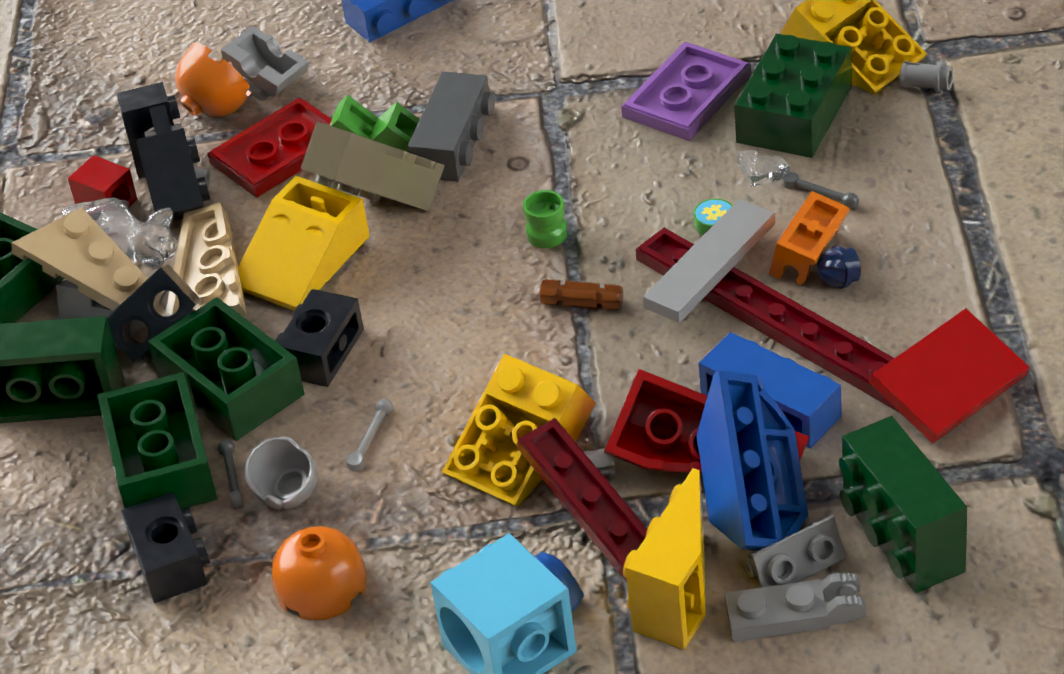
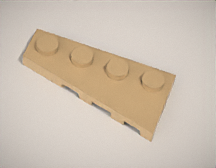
[166,202,247,316]

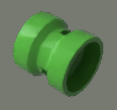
[523,190,568,248]

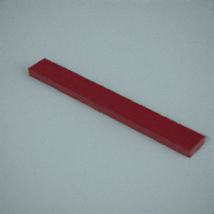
[635,227,899,412]

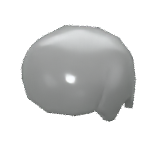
[245,436,319,510]

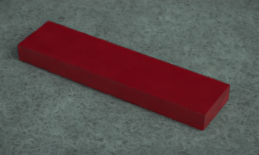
[517,418,648,583]

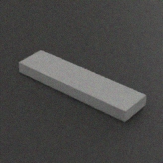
[643,199,775,323]

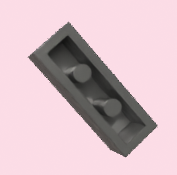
[408,71,495,182]

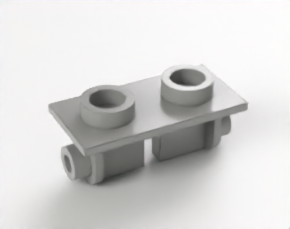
[743,515,846,588]

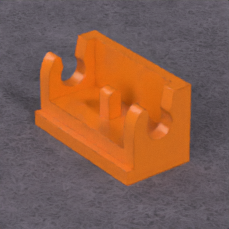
[769,191,850,285]

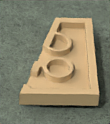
[12,207,148,311]

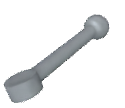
[346,399,393,471]

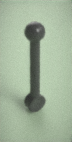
[783,172,859,209]
[218,439,243,509]

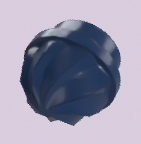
[817,245,861,289]

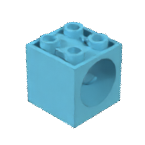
[430,533,577,674]

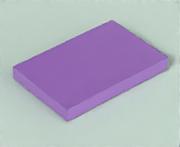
[621,42,752,141]

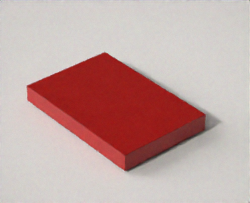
[207,97,332,198]
[869,308,1030,444]

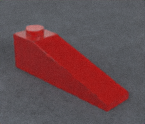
[604,368,810,474]

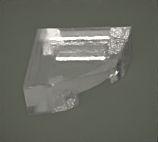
[737,150,790,187]

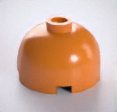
[175,43,252,117]
[272,526,367,620]

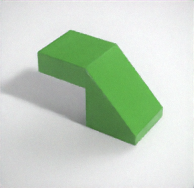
[330,95,420,152]

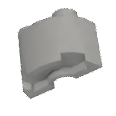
[221,26,309,100]

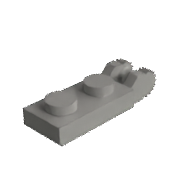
[724,572,867,642]

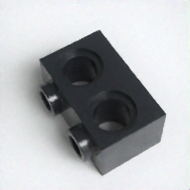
[107,265,203,363]

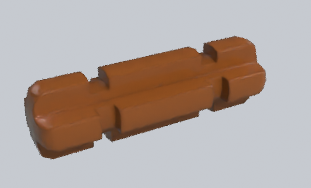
[539,279,624,310]

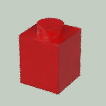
[68,155,138,223]

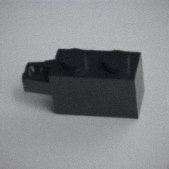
[136,104,210,225]

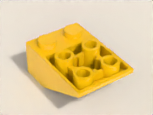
[780,0,927,95]
[238,176,370,311]
[442,353,596,507]
[623,468,706,650]

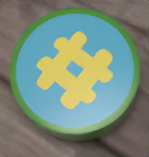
[693,199,733,235]

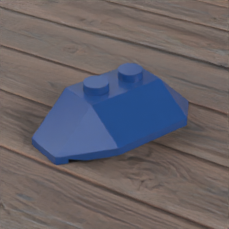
[696,370,809,550]

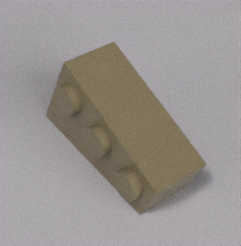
[301,121,445,211]

